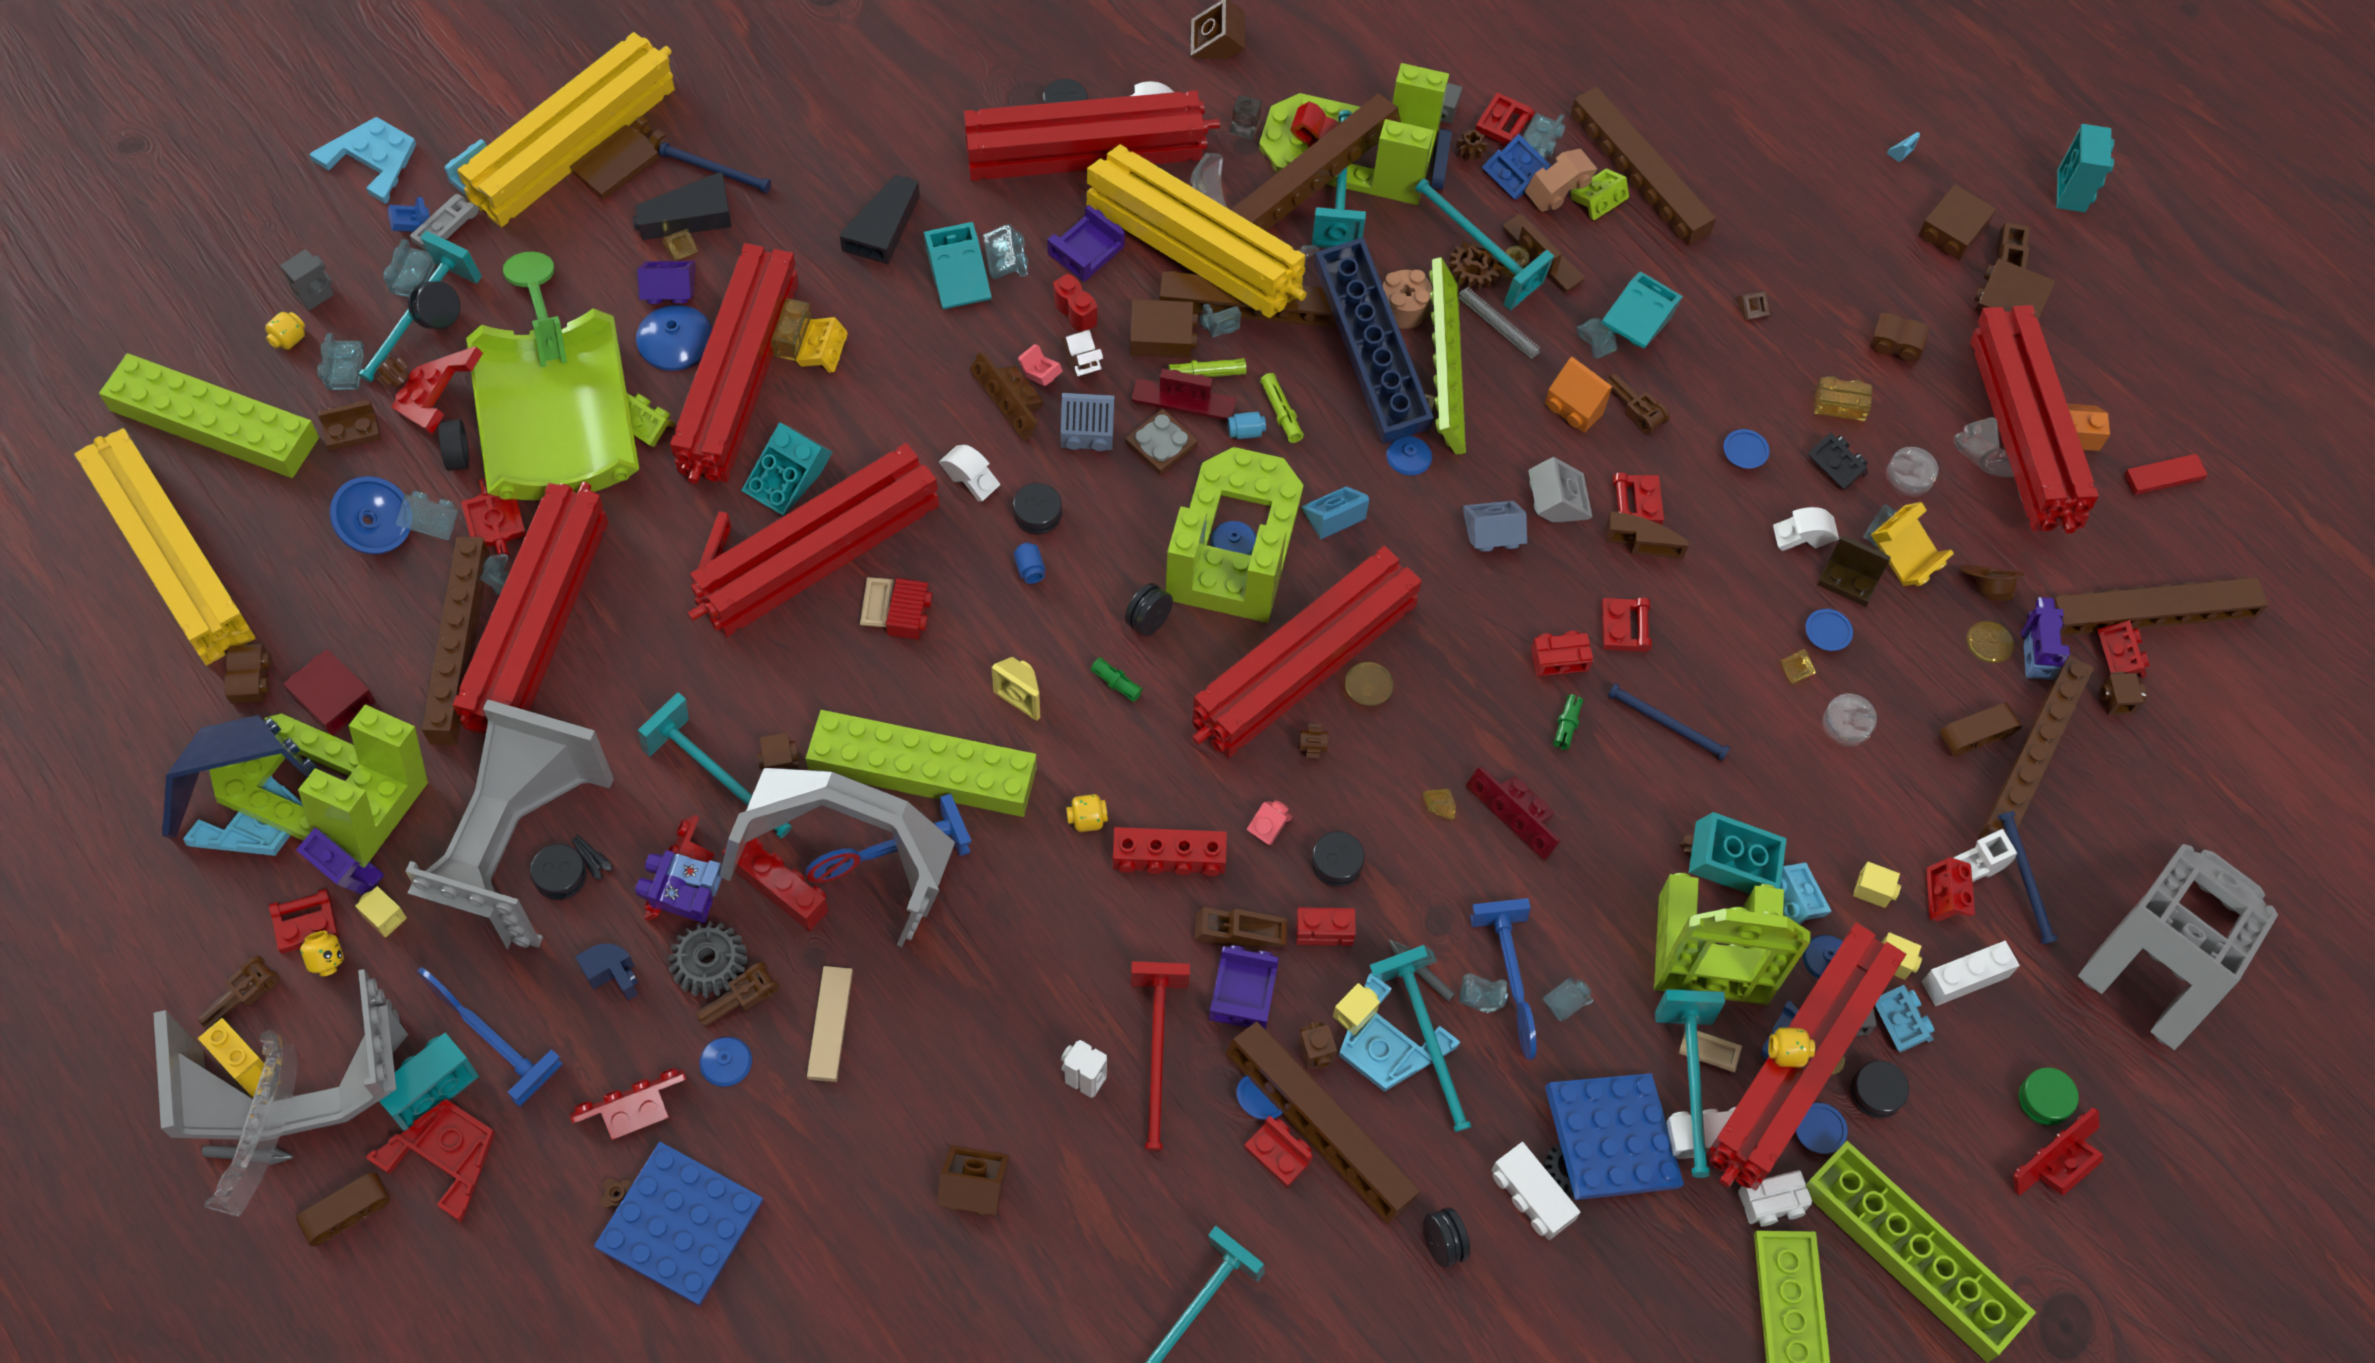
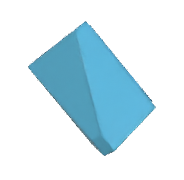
[1887,132,1920,162]

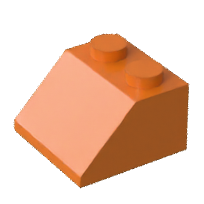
[1545,357,1612,433]
[2067,403,2110,451]

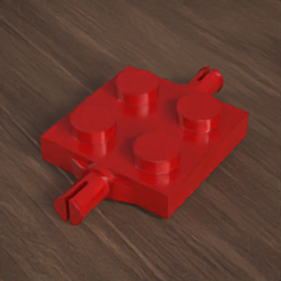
[461,478,526,558]

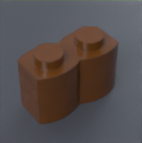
[1870,313,1930,361]
[224,644,272,704]

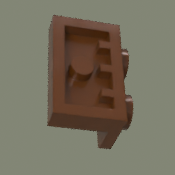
[318,400,381,451]

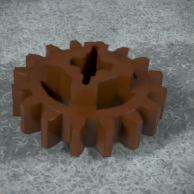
[1449,239,1503,290]

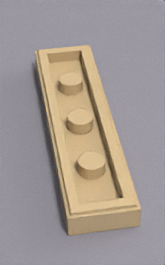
[807,966,853,1082]

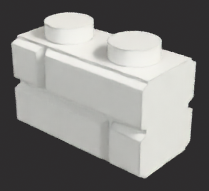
[1061,1040,1107,1098]
[1738,1170,1812,1227]

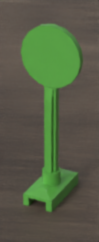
[503,252,567,367]

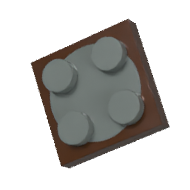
[1125,409,1198,475]

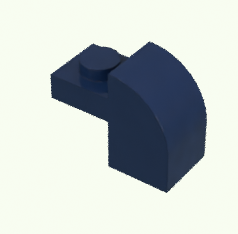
[575,944,638,1001]

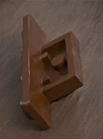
[1503,214,1585,292]
[970,352,1044,441]

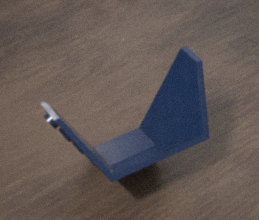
[162,715,320,839]

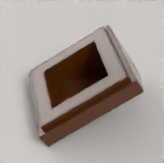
[1737,291,1770,320]

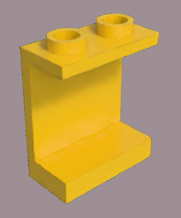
[1871,502,1954,586]
[198,1018,279,1100]

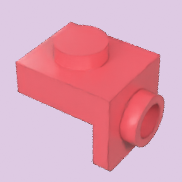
[1018,344,1063,386]
[1246,800,1293,845]

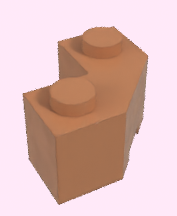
[1525,149,1597,212]

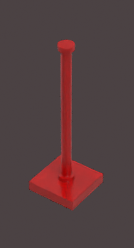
[1131,961,1190,1151]

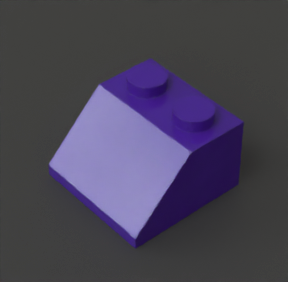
[637,261,696,304]

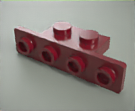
[1132,369,1236,421]
[1466,767,1560,860]

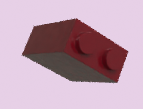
[283,649,376,736]

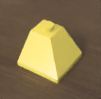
[992,657,1040,721]

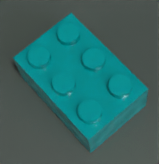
[2056,124,2114,212]
[1689,812,1787,894]
[379,1033,479,1131]

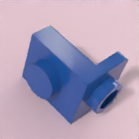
[387,197,429,232]

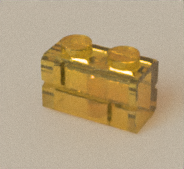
[771,298,813,361]
[1814,376,1872,421]

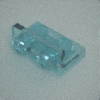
[1523,113,1566,159]
[983,224,1028,280]
[383,239,435,297]
[318,333,364,390]
[396,490,461,541]

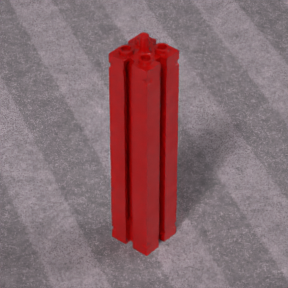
[964,90,1220,181]
[670,243,799,484]
[1970,305,2099,534]
[687,443,939,638]
[452,482,608,734]
[1192,545,1422,758]
[1706,922,1907,1191]

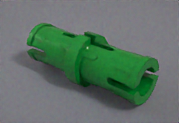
[1090,657,1143,703]
[1553,695,1584,750]

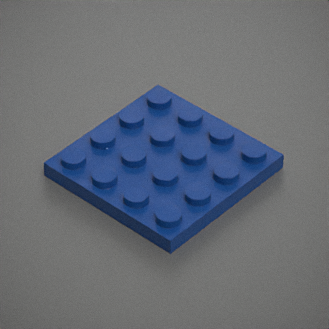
[1545,1073,1684,1200]
[594,1142,764,1307]

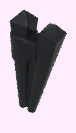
[572,835,613,880]

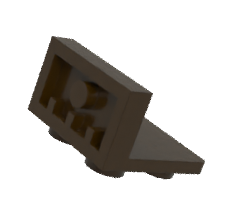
[1817,535,1891,607]

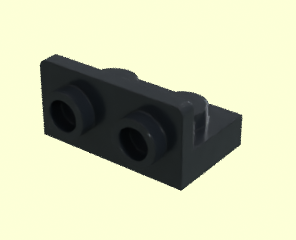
[1808,432,1868,491]

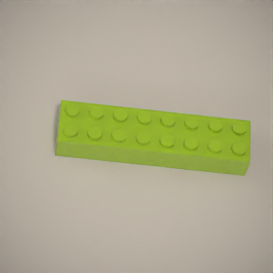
[99,353,319,478]
[806,710,1037,817]
[1805,1141,2036,1363]

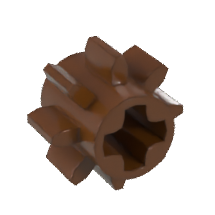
[1456,130,1487,161]
[376,356,409,388]
[1299,724,1328,759]

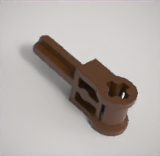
[1606,374,1670,435]
[198,955,280,1030]
[696,962,780,1027]

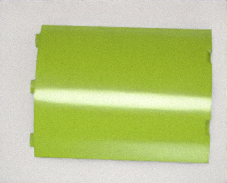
[466,308,639,500]

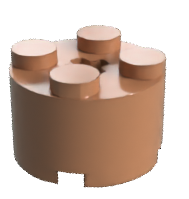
[1383,270,1433,329]

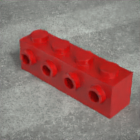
[1113,827,1227,876]
[722,838,829,932]

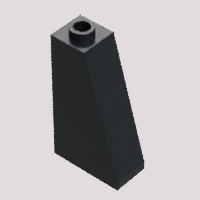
[633,172,732,240]
[840,175,920,264]

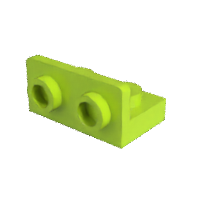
[1570,168,1629,220]
[627,393,676,447]

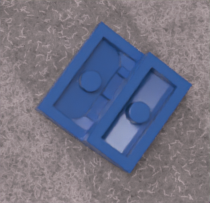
[1482,134,1552,200]

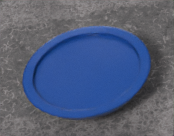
[1723,429,1770,468]
[1386,436,1432,475]
[1210,521,1257,555]
[1805,609,1853,651]
[1802,934,1843,979]
[699,1036,752,1087]
[1237,1076,1282,1120]
[1796,1103,1848,1154]

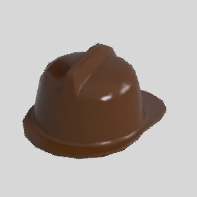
[1960,565,2025,601]

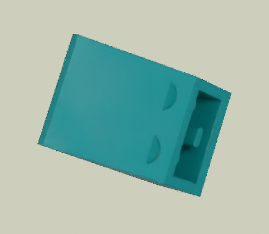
[924,222,992,309]
[1601,271,1683,349]
[741,422,833,516]

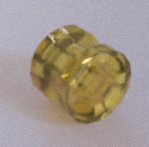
[1502,246,1529,278]

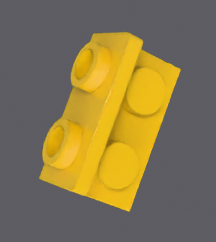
[796,317,847,373]

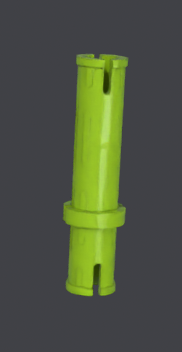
[1168,358,1246,377]
[1260,373,1304,443]

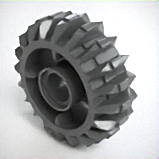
[668,921,748,999]

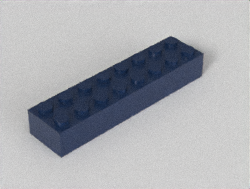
[1314,237,1434,444]

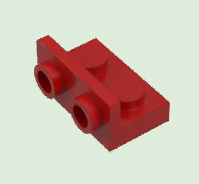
[2097,620,2150,678]
[1926,857,1975,922]
[1244,1116,1313,1188]

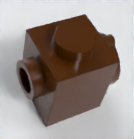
[2100,672,2146,715]
[757,733,800,770]
[1298,1022,1337,1070]

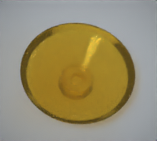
[1967,621,2014,663]
[1345,662,1393,705]

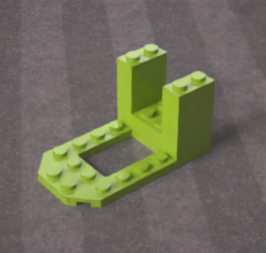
[1259,63,1449,205]
[1166,447,1304,623]
[209,705,428,868]
[1654,873,1810,1005]

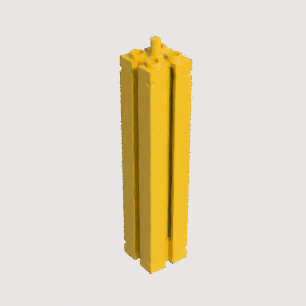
[457,32,675,228]
[1086,144,1307,318]
[74,428,256,666]

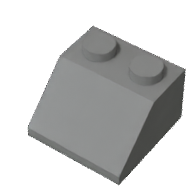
[1528,457,1593,522]

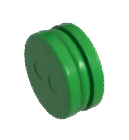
[2018,1068,2079,1126]

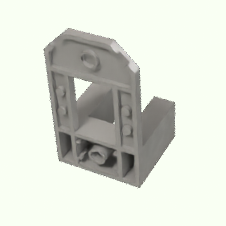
[2078,844,2278,1050]

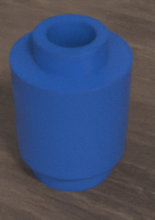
[1013,543,1046,584]

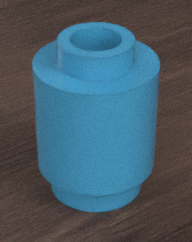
[1228,411,1266,440]

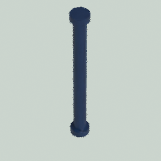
[659,142,772,194]
[1608,683,1731,761]
[1997,810,2058,944]

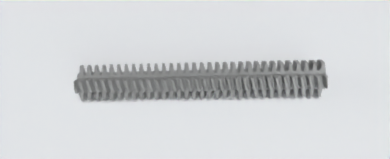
[1459,287,1540,359]

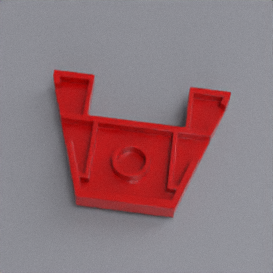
[391,346,483,434]
[366,1099,495,1223]

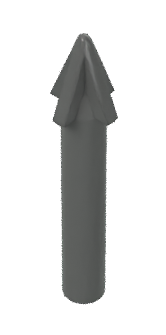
[1388,940,1455,1002]
[202,1145,293,1165]

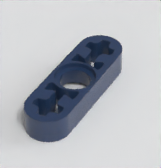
[1431,129,1452,190]

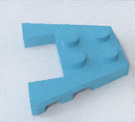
[309,117,416,204]
[183,775,303,856]
[1339,973,1460,1092]

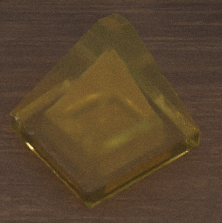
[662,229,698,261]
[1780,649,1816,684]
[1423,789,1456,820]

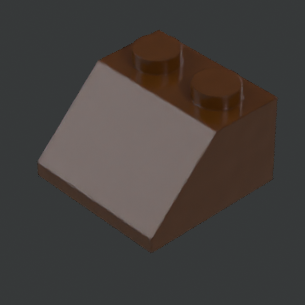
[1191,0,1245,59]
[937,1145,1009,1215]

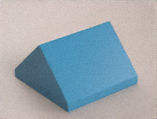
[1301,486,1369,539]

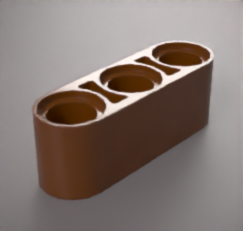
[1939,703,2022,756]
[296,1172,391,1247]

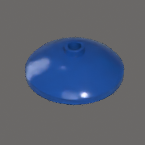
[636,305,712,371]
[329,476,413,555]

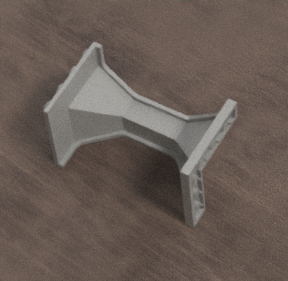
[405,700,614,950]
[719,768,955,947]
[153,969,408,1140]

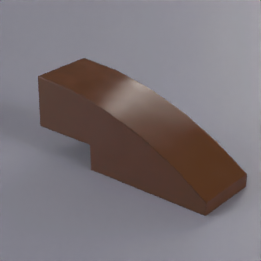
[1996,222,2030,269]
[1606,511,1689,559]
[1194,907,1287,947]

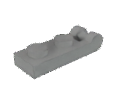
[410,194,479,252]

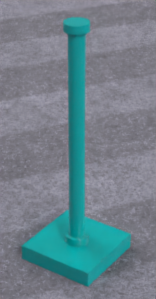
[1312,110,1366,248]
[1415,178,1554,311]
[358,230,482,383]
[638,692,792,839]
[1370,945,1472,1133]
[1655,990,1725,1178]
[1145,1226,1265,1363]

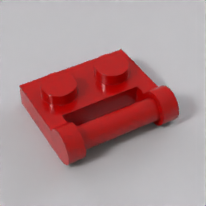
[1475,92,1535,147]
[1612,473,1664,525]
[1601,597,1652,652]
[269,888,339,954]

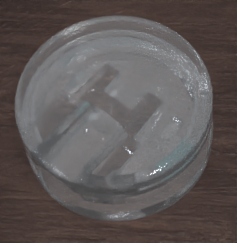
[1886,447,1939,497]
[1822,694,1877,747]

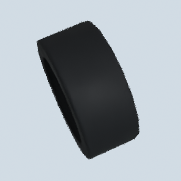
[439,419,469,471]

